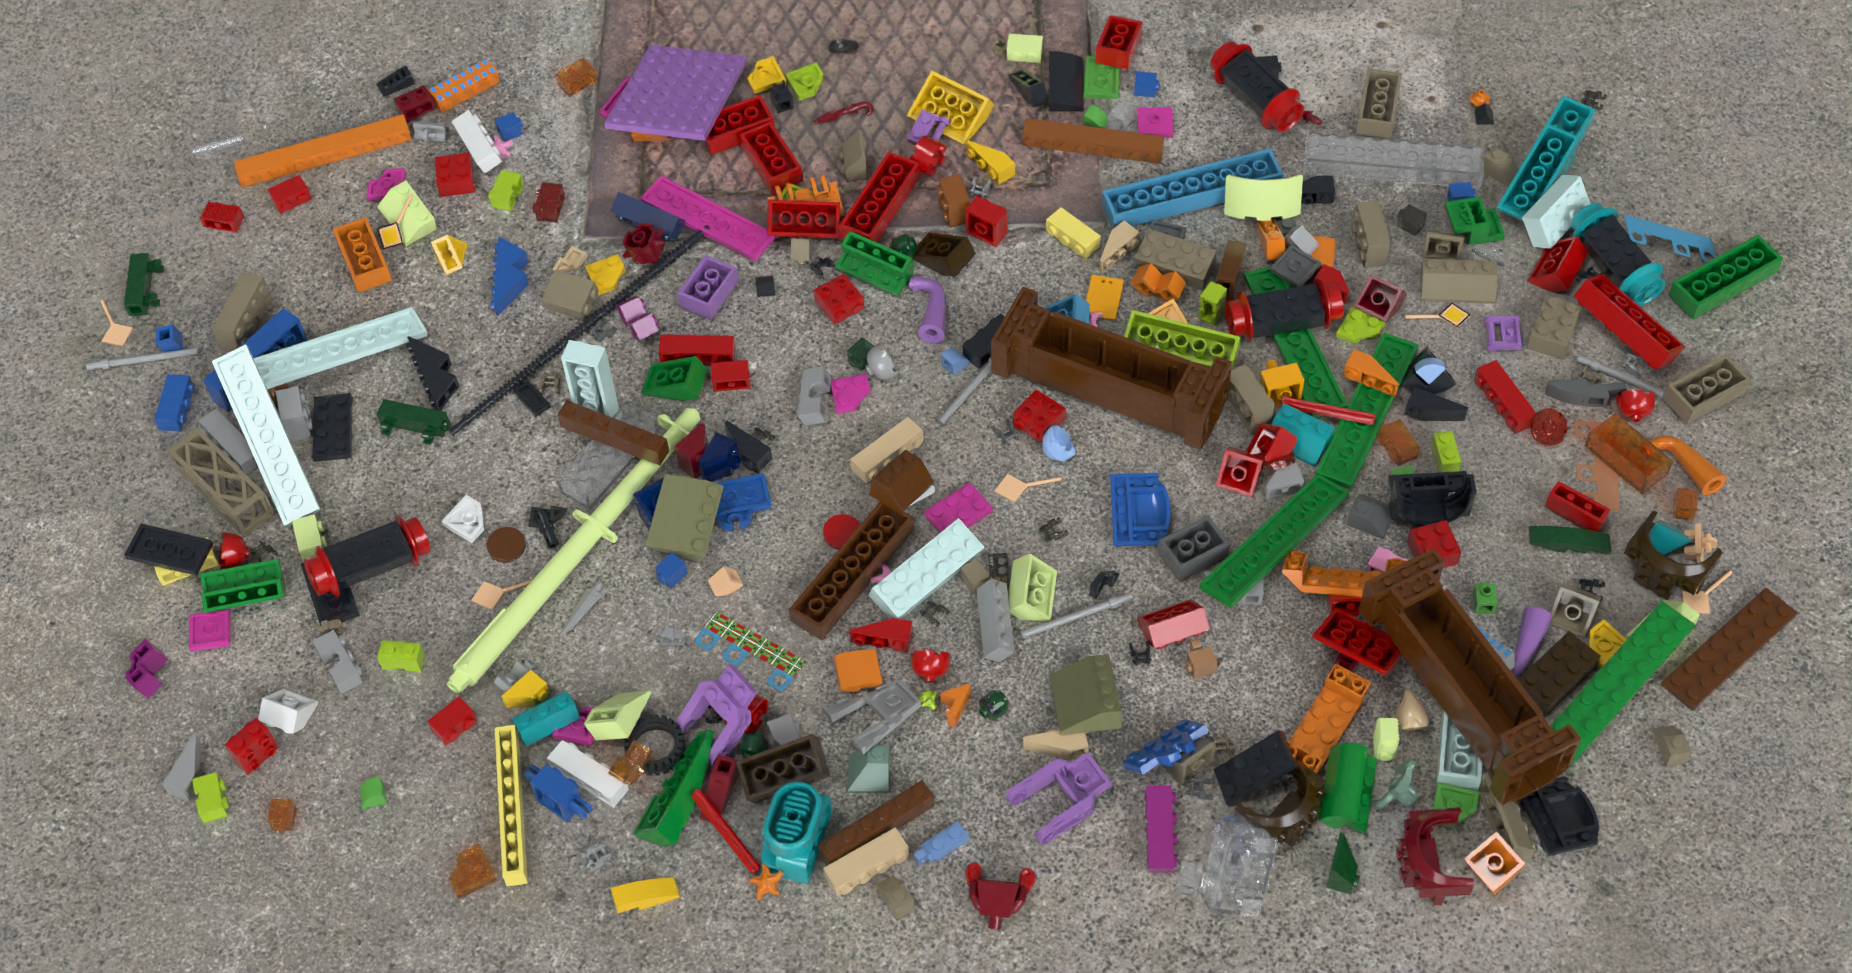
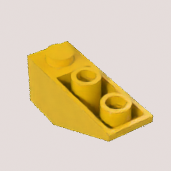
[966,140,1015,185]

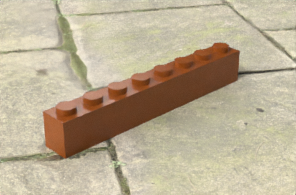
[1022,118,1165,164]

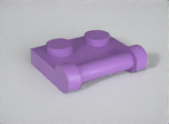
[907,110,950,145]
[1484,316,1522,352]

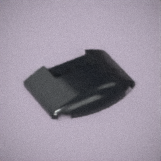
[1520,776,1599,856]

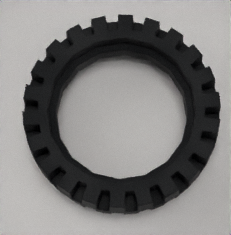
[624,714,686,776]

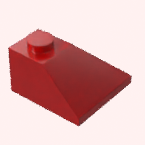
[1246,423,1298,462]
[1215,446,1263,497]

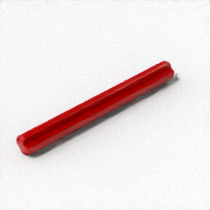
[1281,396,1375,425]
[692,789,761,874]

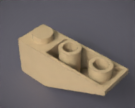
[1099,220,1140,273]
[1023,729,1089,760]

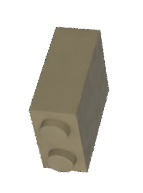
[541,270,599,320]

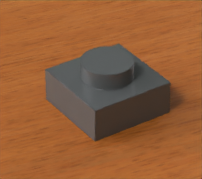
[1276,217,1297,236]

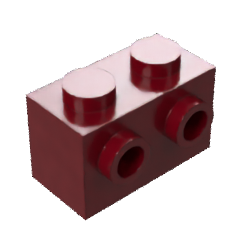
[393,85,436,123]

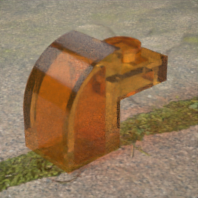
[608,740,653,785]

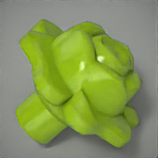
[918,689,938,711]

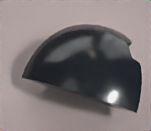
[1402,347,1456,394]

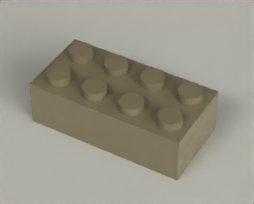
[1356,68,1402,139]
[1135,228,1216,291]
[212,272,272,352]
[1662,354,1751,424]

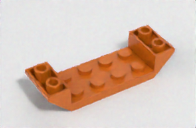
[1282,551,1408,597]
[1287,664,1371,774]

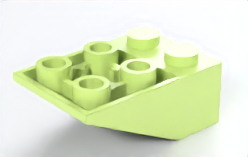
[584,690,652,741]

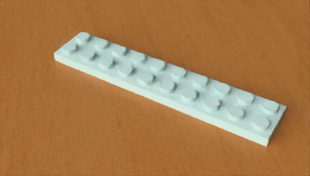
[254,307,427,389]
[212,345,321,527]

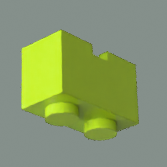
[488,170,524,211]
[1198,281,1227,326]
[1431,431,1461,472]
[377,640,425,672]
[192,772,230,823]

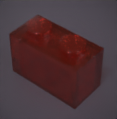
[532,182,565,223]

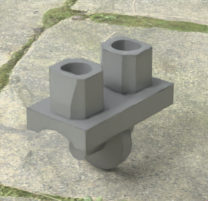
[413,120,446,143]

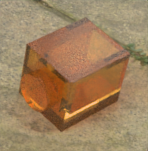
[1673,488,1698,521]
[267,799,297,832]

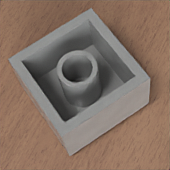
[276,386,313,442]

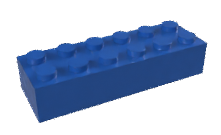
[203,308,307,412]

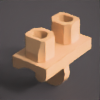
[1684,523,1718,563]

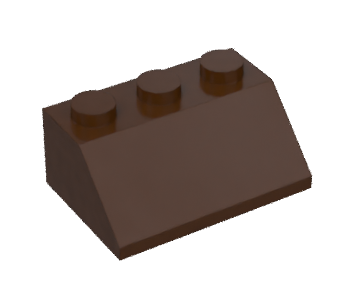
[869,450,934,513]

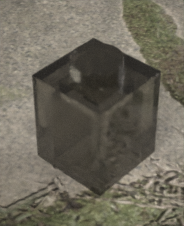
[1397,204,1427,236]

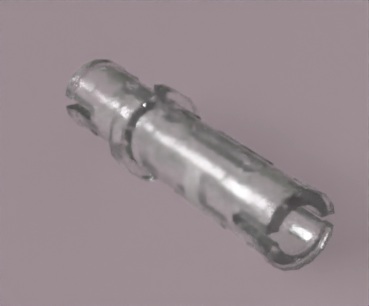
[190,133,244,158]

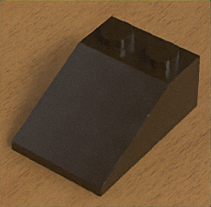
[911,233,976,277]

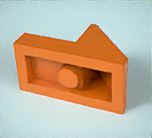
[941,684,971,728]

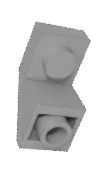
[494,658,542,692]

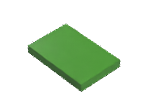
[1084,56,1120,99]

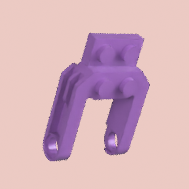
[676,664,758,767]
[1005,752,1112,845]

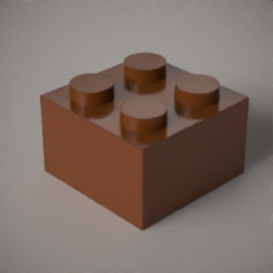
[937,174,970,228]

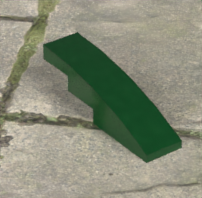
[1528,526,1611,555]

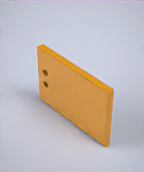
[1086,275,1124,321]

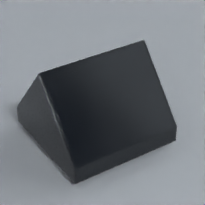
[1474,103,1494,125]

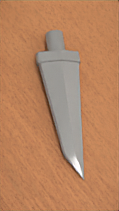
[559,582,603,636]

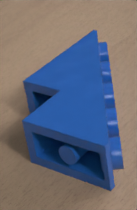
[491,236,528,316]

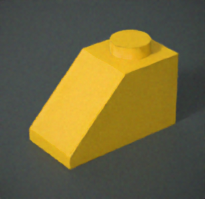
[501,670,550,708]

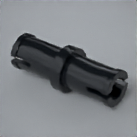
[534,509,559,549]

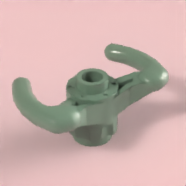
[1372,759,1419,808]

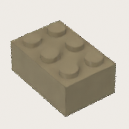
[1351,200,1391,268]
[1527,294,1582,360]
[1227,364,1275,435]

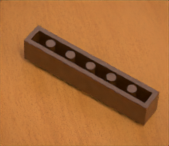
[557,400,669,465]
[818,780,935,866]

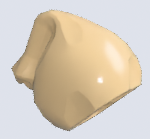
[1395,689,1429,731]

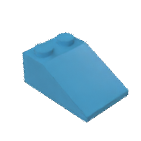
[1044,294,1090,324]

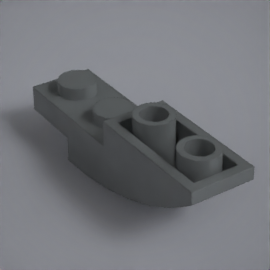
[1545,378,1627,407]

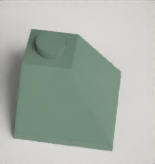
[847,745,890,793]

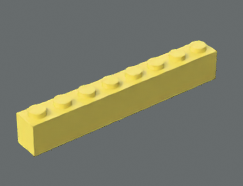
[495,725,528,886]

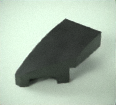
[528,506,568,528]

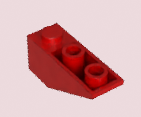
[849,618,913,651]

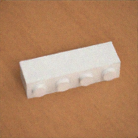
[452,110,502,173]
[547,740,629,808]

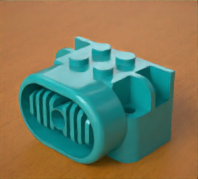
[760,782,833,885]

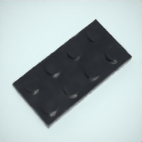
[312,393,353,462]
[124,523,213,576]
[301,563,360,626]
[1213,730,1297,807]

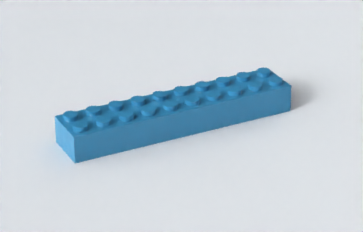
[1102,148,1283,229]

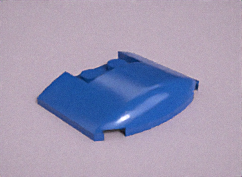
[1110,473,1170,546]

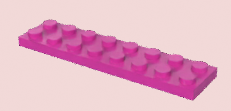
[640,175,776,262]

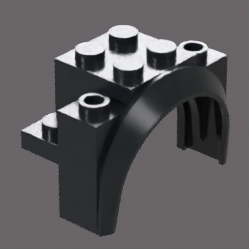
[1388,471,1477,526]

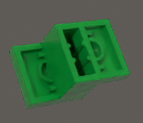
[1444,197,1505,245]

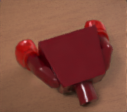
[965,862,1036,930]

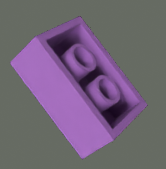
[677,255,739,320]

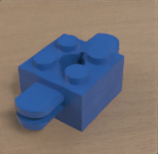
[523,764,593,822]

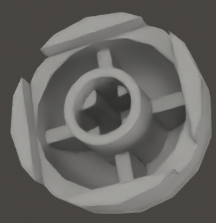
[865,342,900,380]

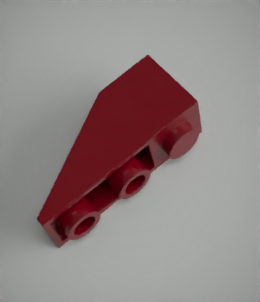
[699,755,739,822]

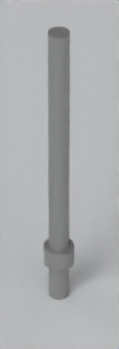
[86,347,199,370]
[1577,355,1665,397]
[937,357,991,425]
[1020,592,1133,639]

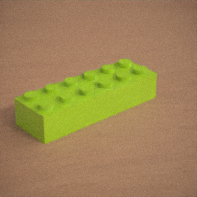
[1124,310,1241,369]

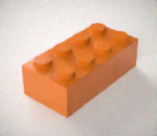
[332,217,392,293]

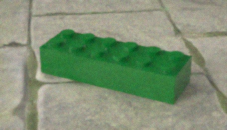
[1669,235,1783,319]

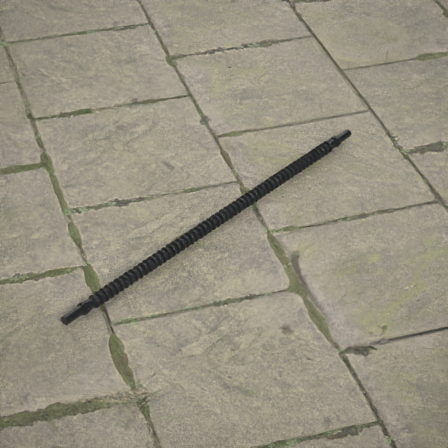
[448,225,710,436]

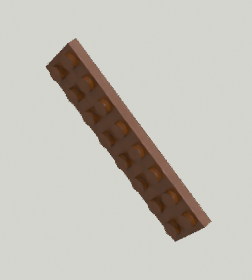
[1661,588,1798,711]

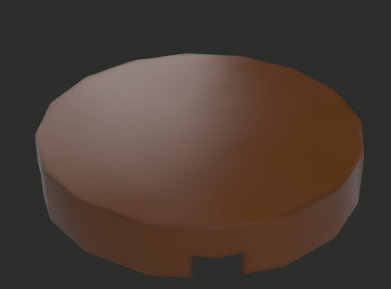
[486,527,526,563]

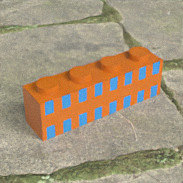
[428,59,500,113]

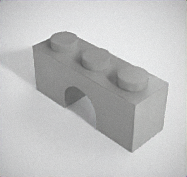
[797,366,831,426]
[312,630,363,694]

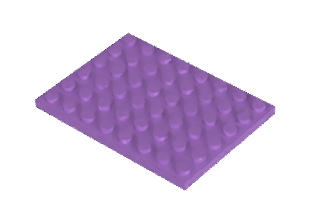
[605,45,747,141]

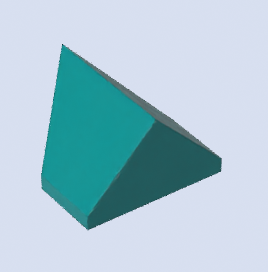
[1649,520,1692,555]

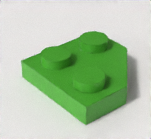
[1433,783,1479,827]

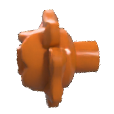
[1469,90,1490,107]

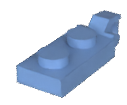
[914,821,970,866]

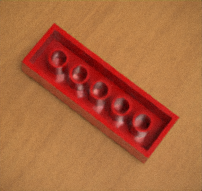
[839,151,920,243]
[1573,274,1686,370]

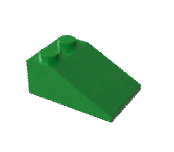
[641,356,708,401]

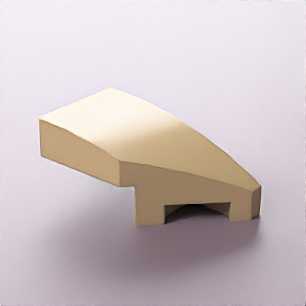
[552,246,588,272]

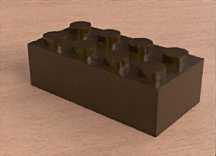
[1517,631,1601,717]
[736,734,831,804]

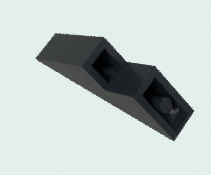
[405,336,459,411]

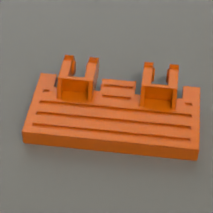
[767,175,845,218]

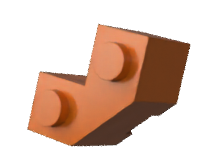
[1131,263,1186,303]

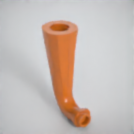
[1642,436,1727,496]

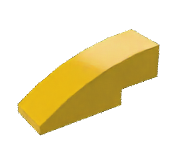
[610,878,680,913]

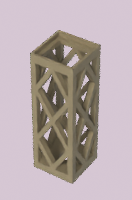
[167,428,275,537]

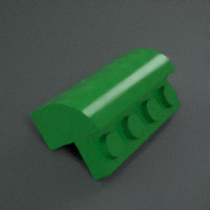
[835,231,914,297]
[200,559,286,613]
[1319,743,1377,834]

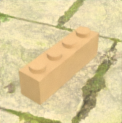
[850,417,924,484]
[823,827,909,897]

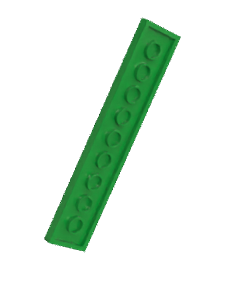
[1244,266,1348,418]
[1315,332,1419,490]
[1199,474,1349,609]
[1550,601,1695,772]

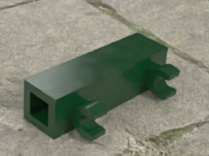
[124,253,164,316]
[377,399,450,445]

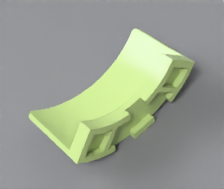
[1224,174,1303,221]

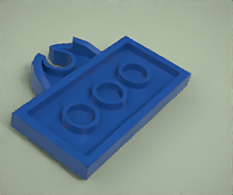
[715,473,772,532]
[1122,719,1209,775]

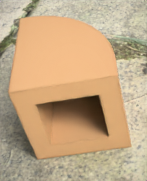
[708,566,743,596]

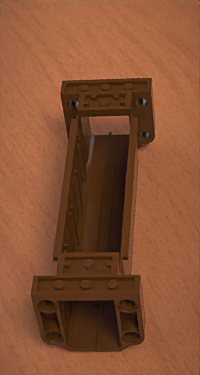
[991,286,1232,450]
[1359,548,1581,804]

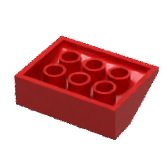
[1312,607,1403,675]

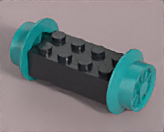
[1571,203,1665,306]

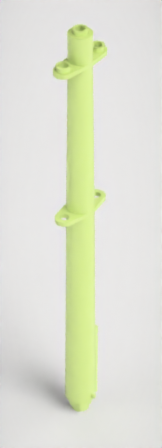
[447,408,700,694]

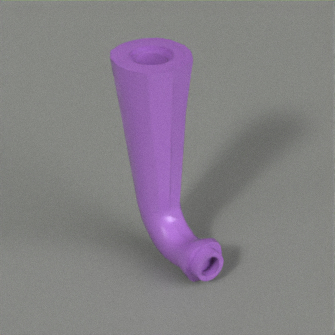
[909,276,946,343]
[1511,607,1552,677]

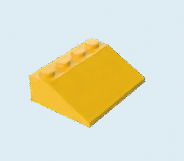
[907,71,995,145]

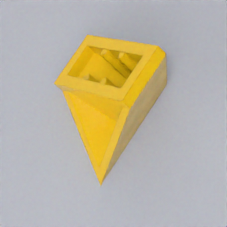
[431,235,468,275]

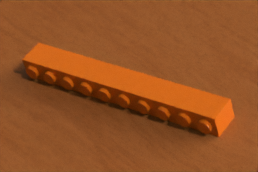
[233,114,411,188]

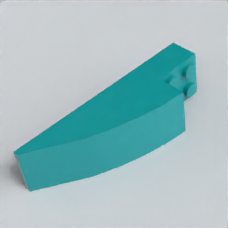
[1496,96,1596,221]

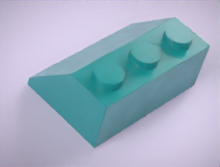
[1272,404,1335,467]
[510,690,581,747]

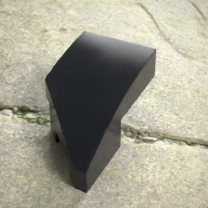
[1089,571,1120,599]

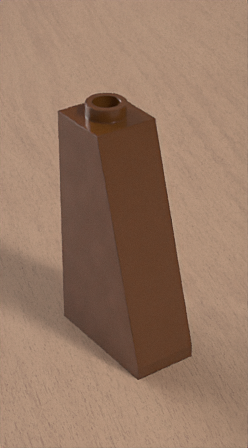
[1216,240,1247,301]

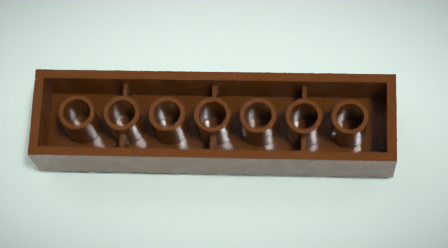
[789,502,914,640]

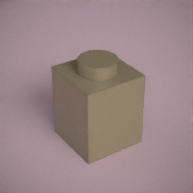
[960,559,990,594]

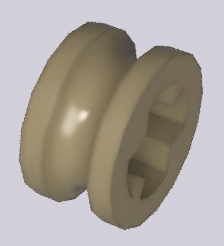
[993,39,1008,56]

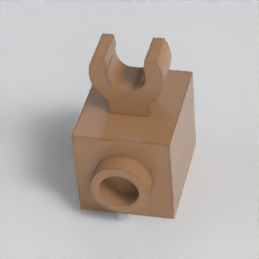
[1185,639,1218,679]

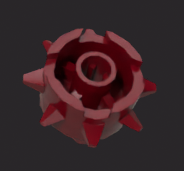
[622,223,665,264]

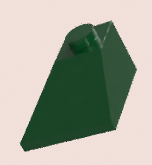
[1326,832,1360,895]

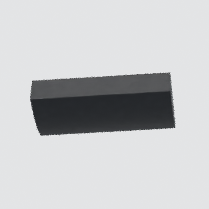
[1049,51,1084,112]

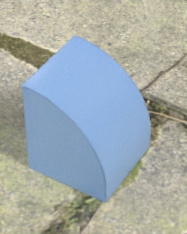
[1415,358,1446,384]

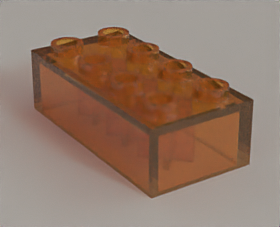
[1584,413,1673,494]

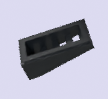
[377,66,415,97]

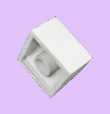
[258,689,318,734]

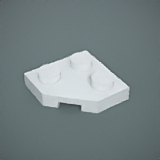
[441,495,484,543]

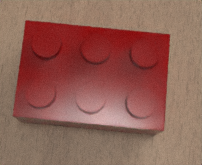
[1095,15,1143,70]

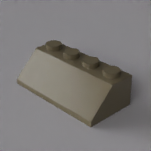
[1420,259,1498,304]
[1478,772,1536,862]

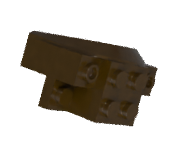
[1624,511,1723,600]
[1233,757,1326,848]

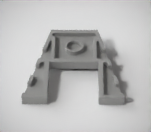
[821,680,922,754]

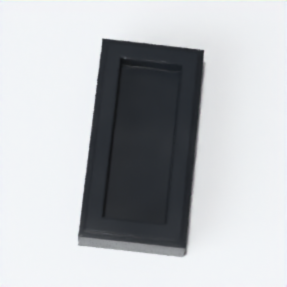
[513,381,551,417]

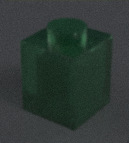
[847,337,874,371]

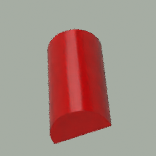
[767,200,840,239]

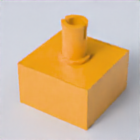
[1259,359,1304,408]

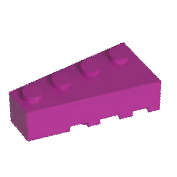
[1144,785,1178,873]

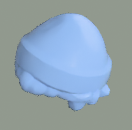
[1042,425,1075,462]

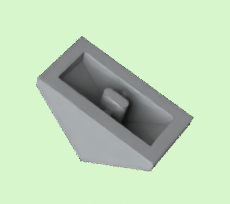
[1284,225,1319,255]

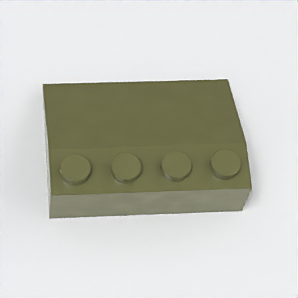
[645,474,724,563]
[1050,654,1122,735]

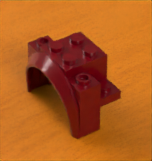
[1396,807,1474,906]

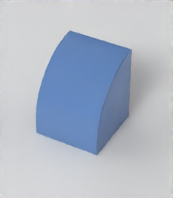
[941,348,970,376]

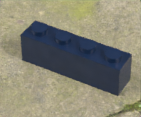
[610,192,685,241]

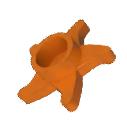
[749,864,784,901]

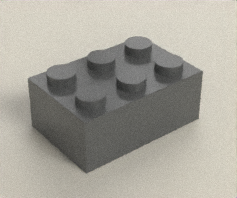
[1158,515,1230,581]

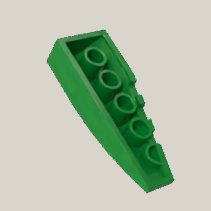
[633,729,713,847]

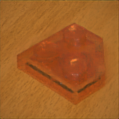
[449,844,497,899]

